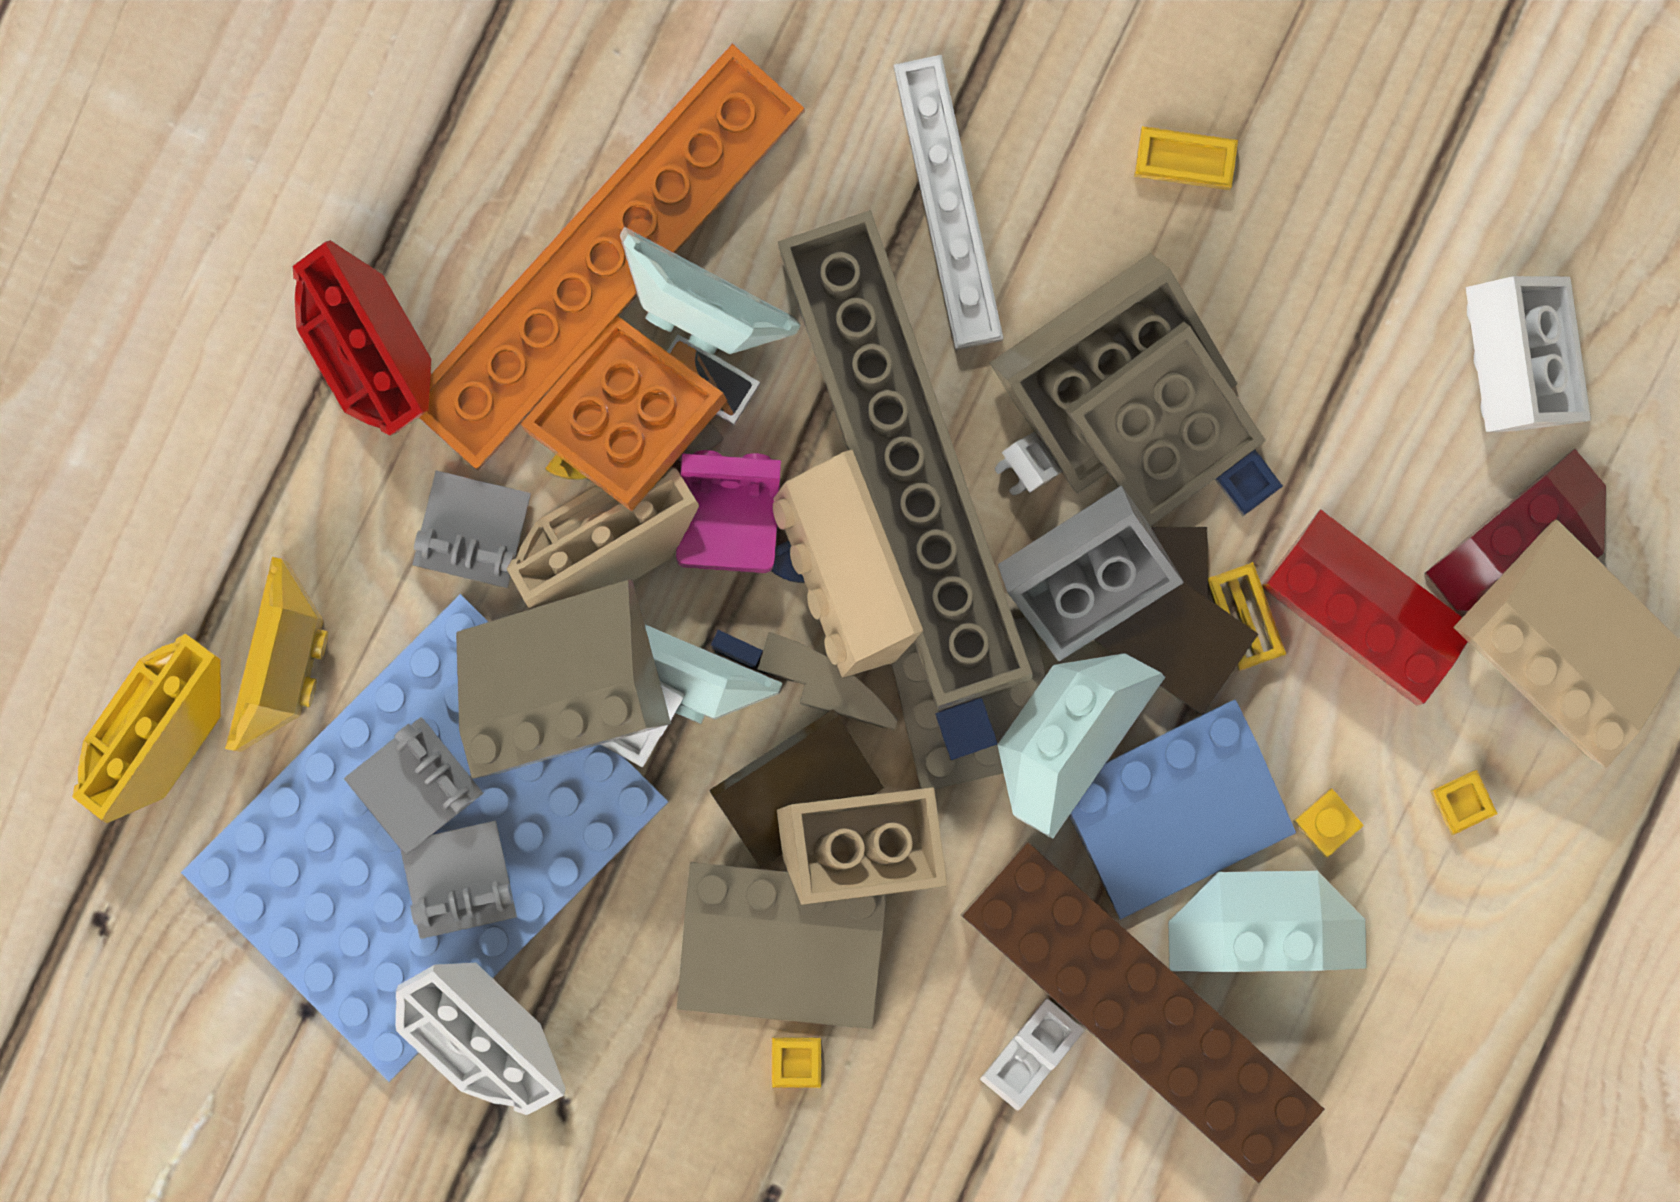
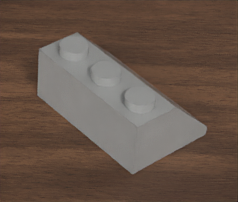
[998,485,1184,661]

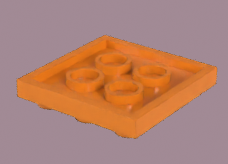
[521,316,728,511]

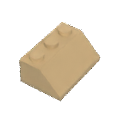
[777,787,947,905]

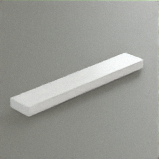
[894,55,1003,350]

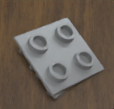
[412,470,531,588]
[344,717,483,855]
[400,821,517,939]

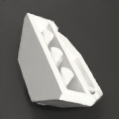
[396,963,566,1115]

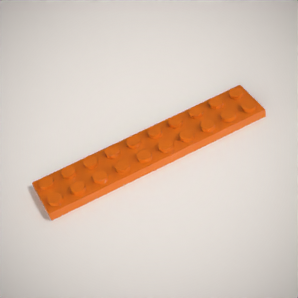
[419,43,805,471]

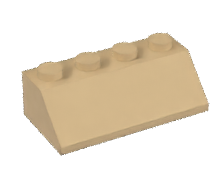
[773,450,923,678]

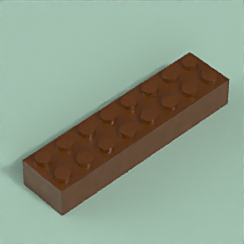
[960,842,1325,1183]

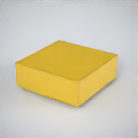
[1430,769,1498,835]
[772,1037,821,1088]

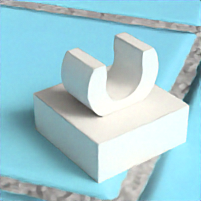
[995,432,1062,495]

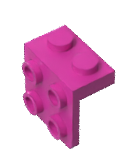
[676,450,781,573]

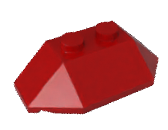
[292,240,432,436]

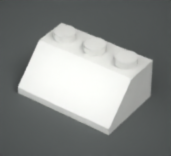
[1466,276,1591,432]

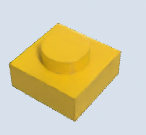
[1293,788,1364,858]

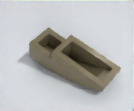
[758,632,898,731]

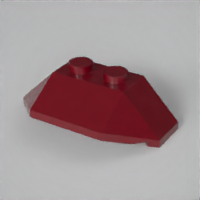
[1425,449,1606,611]

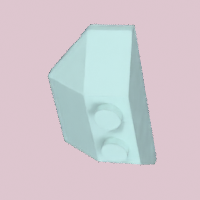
[620,227,801,355]
[645,625,783,724]
[998,653,1165,839]
[1168,871,1366,972]

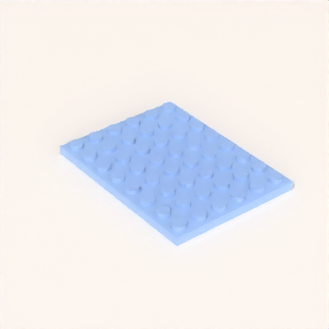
[181,594,669,1082]

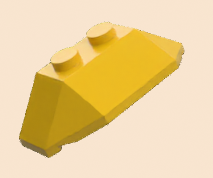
[225,557,328,752]
[72,634,221,823]

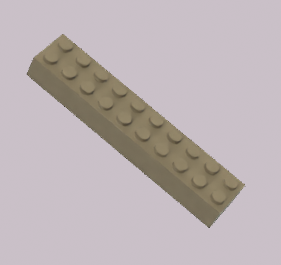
[778,210,1033,712]

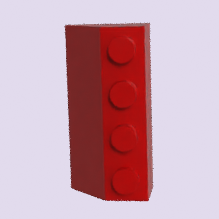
[1262,509,1468,706]

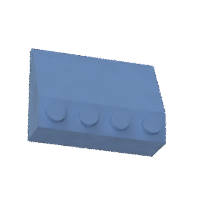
[1069,699,1296,920]

